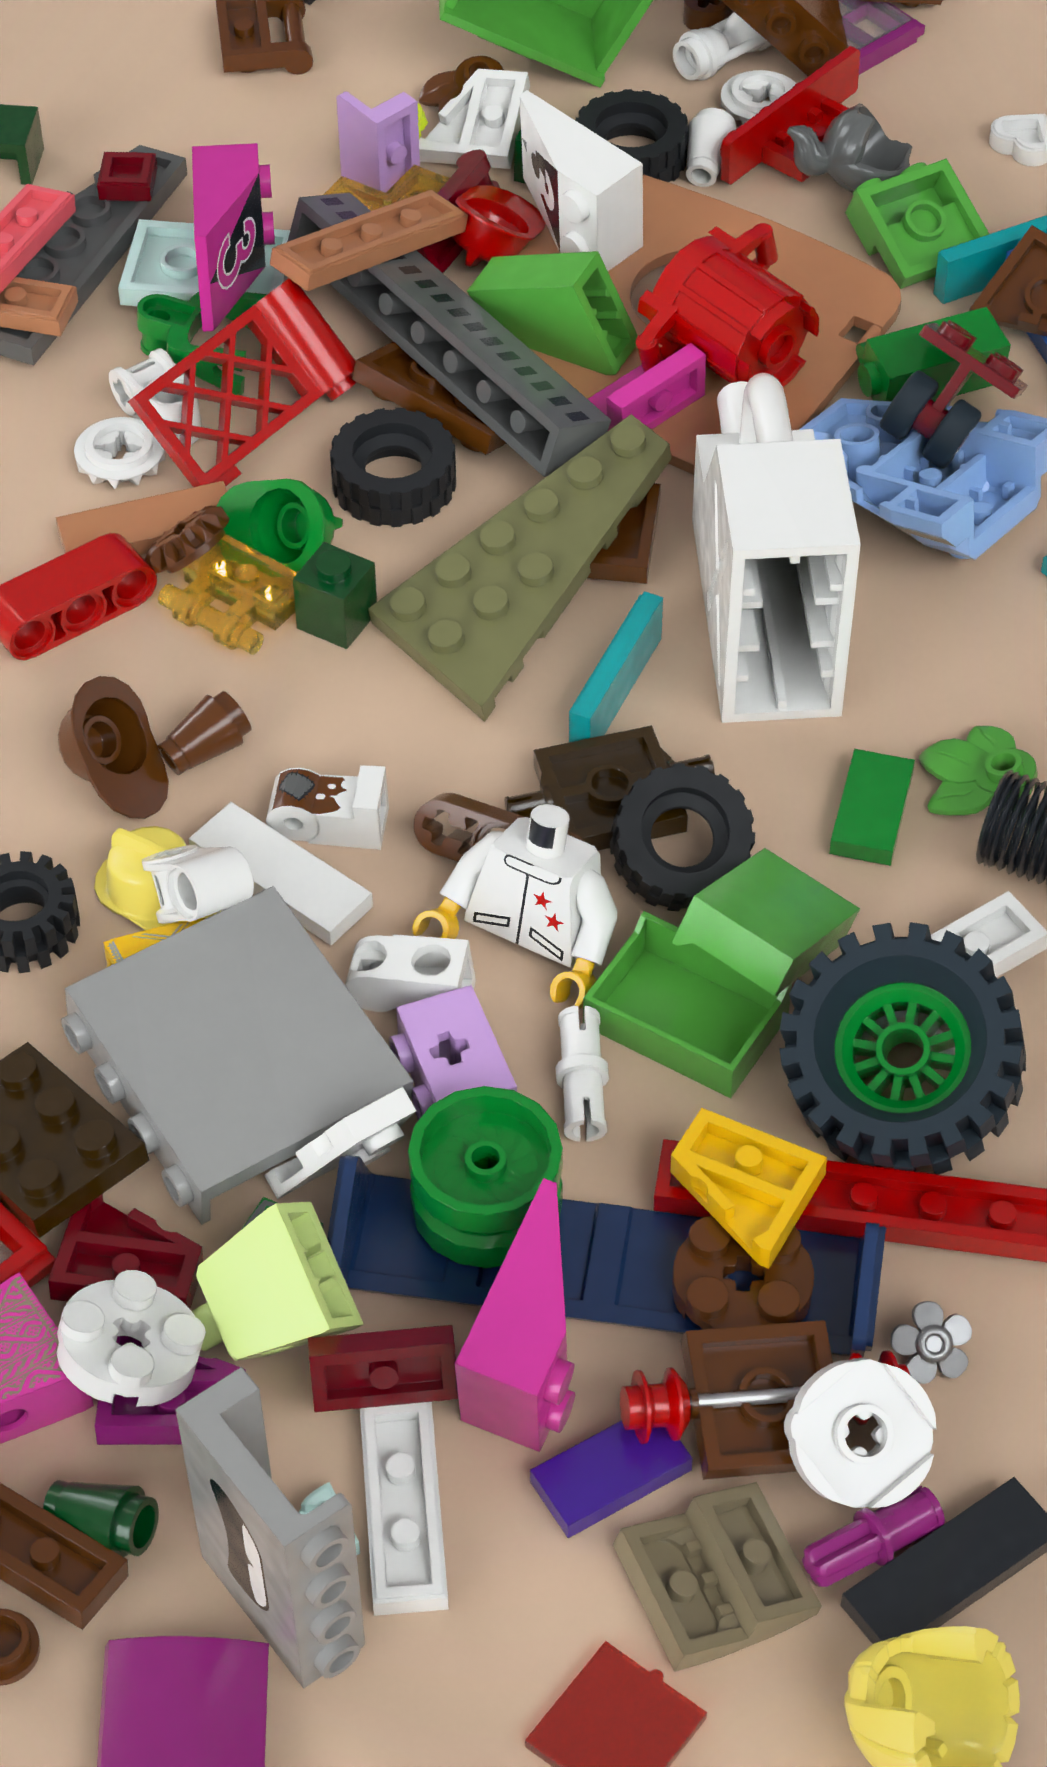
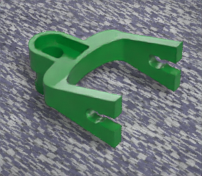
[137,292,267,396]

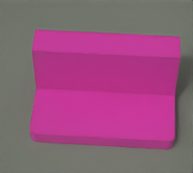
[588,343,706,431]

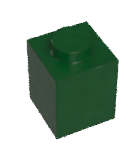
[293,542,377,649]

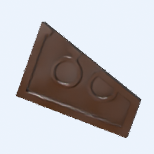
[352,341,507,455]

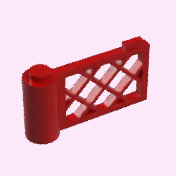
[128,278,357,487]

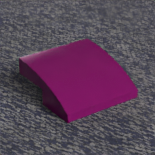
[97,1636,269,1767]

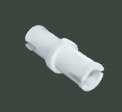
[555,1006,609,1142]

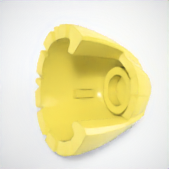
[844,1626,1020,1767]

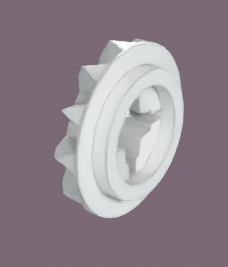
[720,70,796,125]
[74,417,166,489]

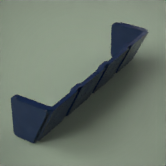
[327,1155,886,1357]

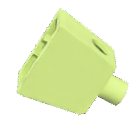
[192,1202,364,1361]

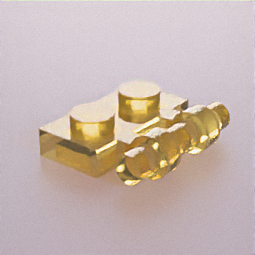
[158,534,298,655]

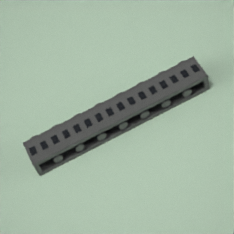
[287,192,611,477]

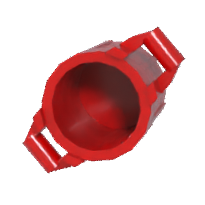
[635,223,819,387]

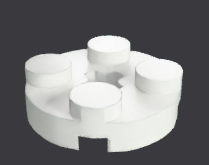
[56,1270,206,1407]
[784,1358,937,1508]

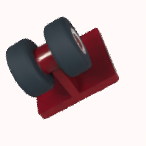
[880,320,1028,469]

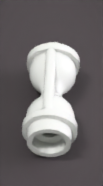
[673,12,771,81]

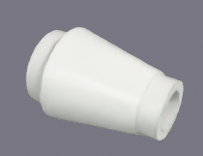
[686,108,737,187]

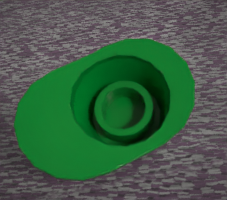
[215,479,343,575]

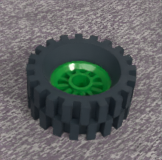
[779,922,1026,1175]

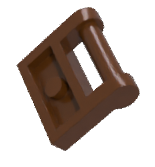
[216,0,313,75]

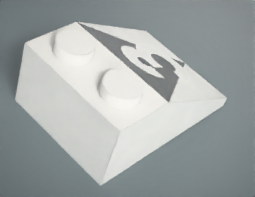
[520,90,643,271]

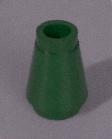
[43,1480,159,1557]

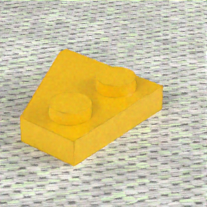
[670,1107,827,1269]

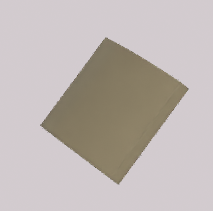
[613,1482,822,1672]

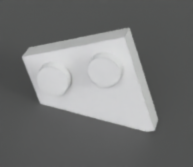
[264,1087,416,1199]

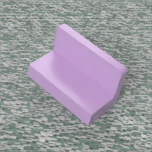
[336,91,421,208]

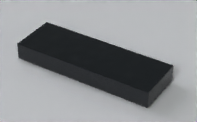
[840,1477,1047,1644]

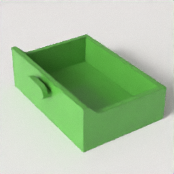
[671,848,860,997]
[583,911,792,1098]

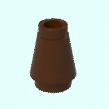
[157,691,252,775]

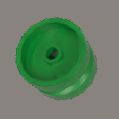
[408,1086,563,1268]

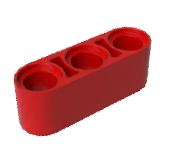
[0,533,157,660]

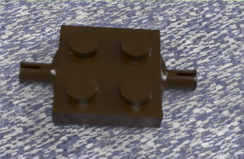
[504,725,715,851]

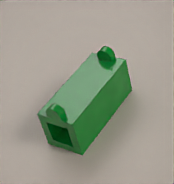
[856,307,1011,402]

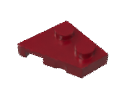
[48,1194,203,1309]

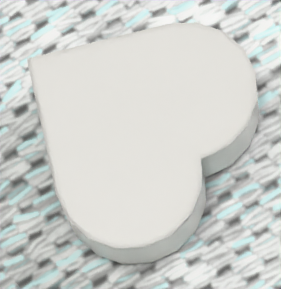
[989,114,1047,167]

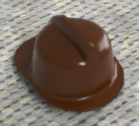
[58,676,169,819]

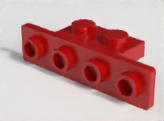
[720,46,860,185]

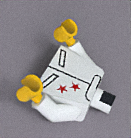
[412,804,617,1009]

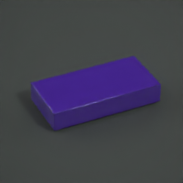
[530,1420,693,1538]

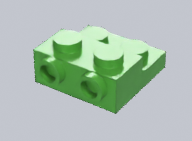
[845,158,989,289]

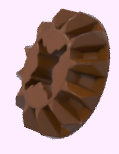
[145,506,230,573]

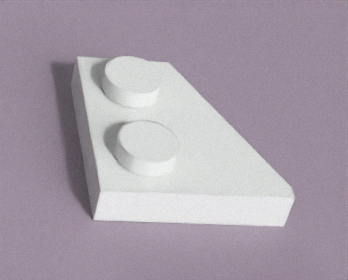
[419,69,530,169]

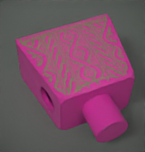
[0,1272,94,1444]

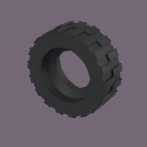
[575,89,689,182]
[330,407,456,527]
[610,763,755,912]

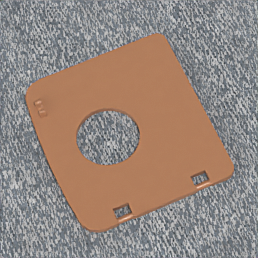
[519,175,901,475]

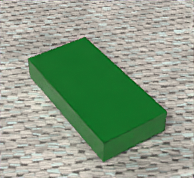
[829,748,915,866]

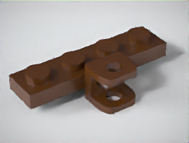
[0,1483,129,1630]

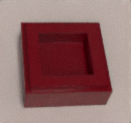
[97,152,158,201]

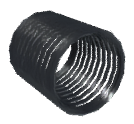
[976,770,1047,885]

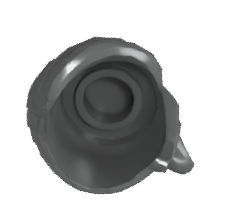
[787,103,912,193]

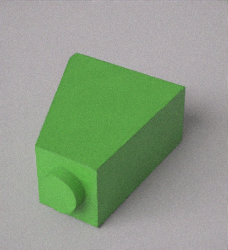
[467,251,638,375]

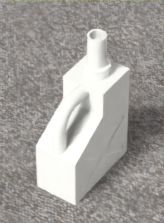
[692,373,861,723]

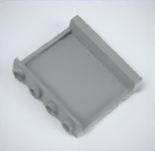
[61,886,413,1225]

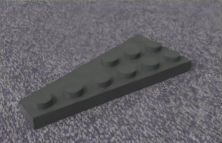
[0,145,187,366]

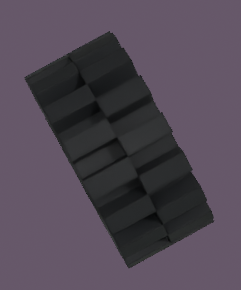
[0,851,80,973]

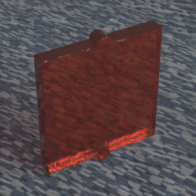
[525,1641,707,1767]

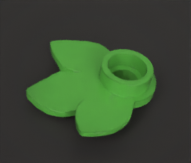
[919,726,1038,815]

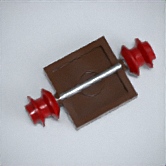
[620,1320,910,1480]

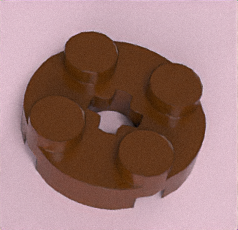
[672,1216,814,1330]

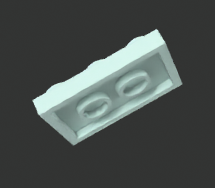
[118,219,290,306]

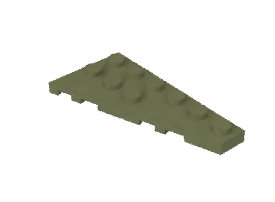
[368,414,671,722]

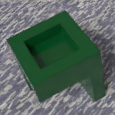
[0,104,44,185]

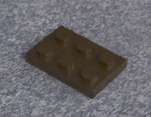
[0,1042,150,1238]

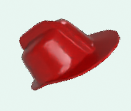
[452,185,546,268]

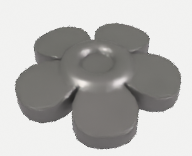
[890,1301,972,1384]

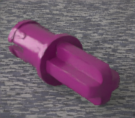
[802,1485,945,1587]

